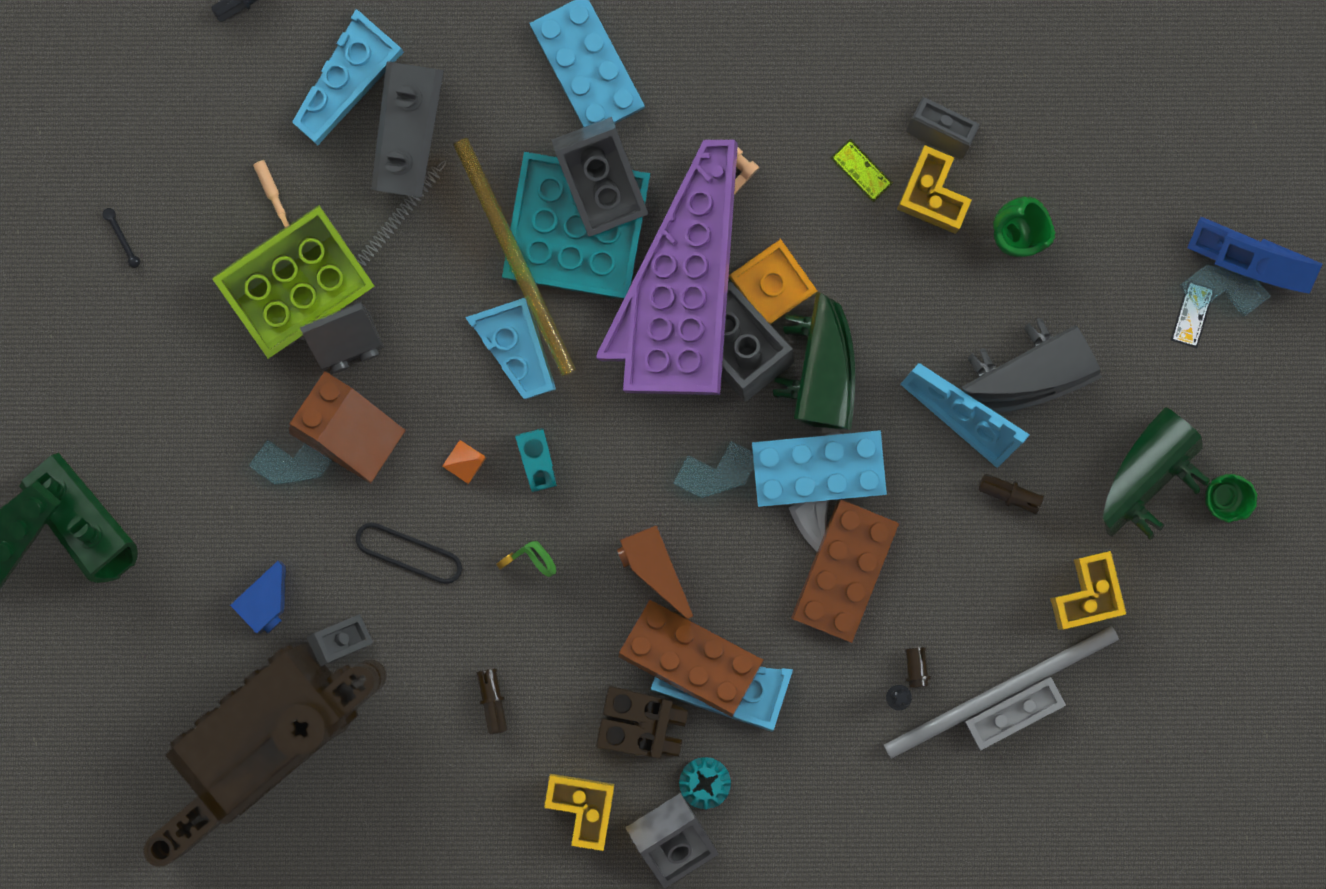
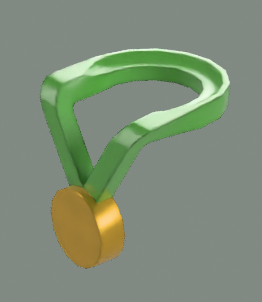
[496,541,556,577]

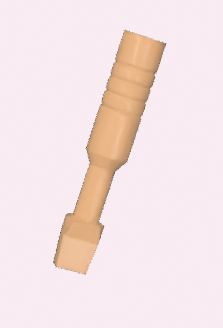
[253,160,289,227]

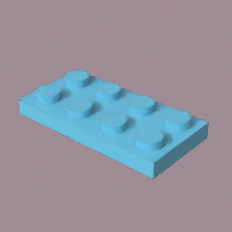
[529,0,645,127]
[752,430,887,507]

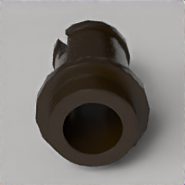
[905,647,931,688]

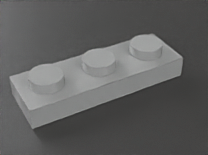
[964,676,1066,751]

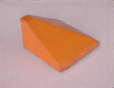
[442,440,486,484]

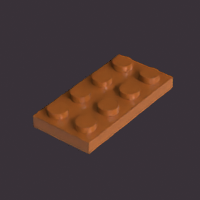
[791,499,899,643]
[618,600,763,718]

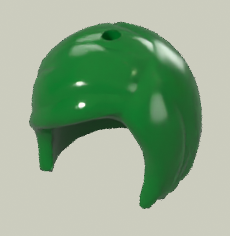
[993,196,1056,257]

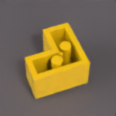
[897,145,972,234]
[1050,551,1126,630]
[544,774,615,851]

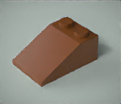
[289,371,406,484]
[617,526,693,619]

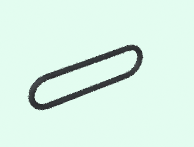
[355,522,462,584]

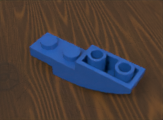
[1187,217,1323,294]

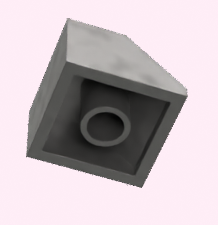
[626,793,719,889]

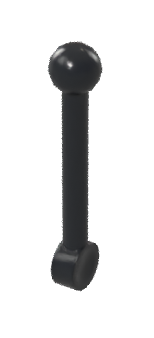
[102,208,140,268]

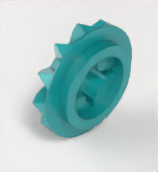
[679,757,731,809]

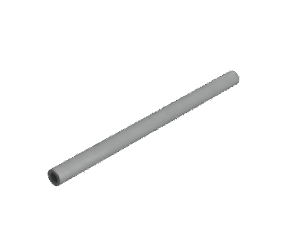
[883,626,1119,759]

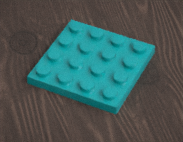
[502,152,650,300]

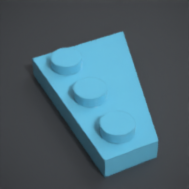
[465,297,556,399]

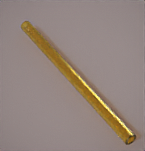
[453,138,576,377]

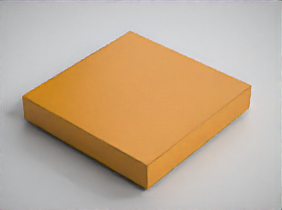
[729,239,817,325]

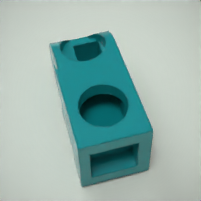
[515,428,557,492]

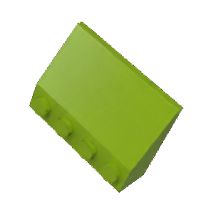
[212,205,375,359]

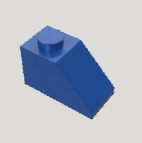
[230,561,286,634]

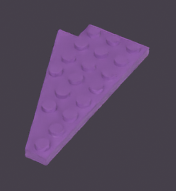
[597,140,738,395]

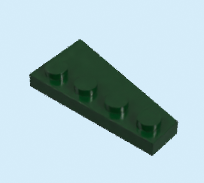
[0,481,61,589]

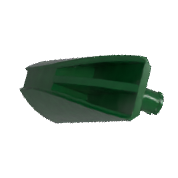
[773,292,855,430]
[1103,407,1210,540]
[19,453,138,583]

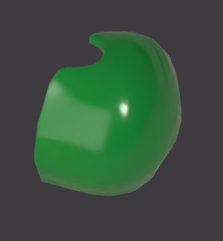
[1205,474,1257,523]

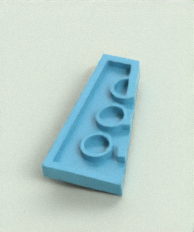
[292,9,404,146]
[900,363,1030,468]
[650,667,793,732]

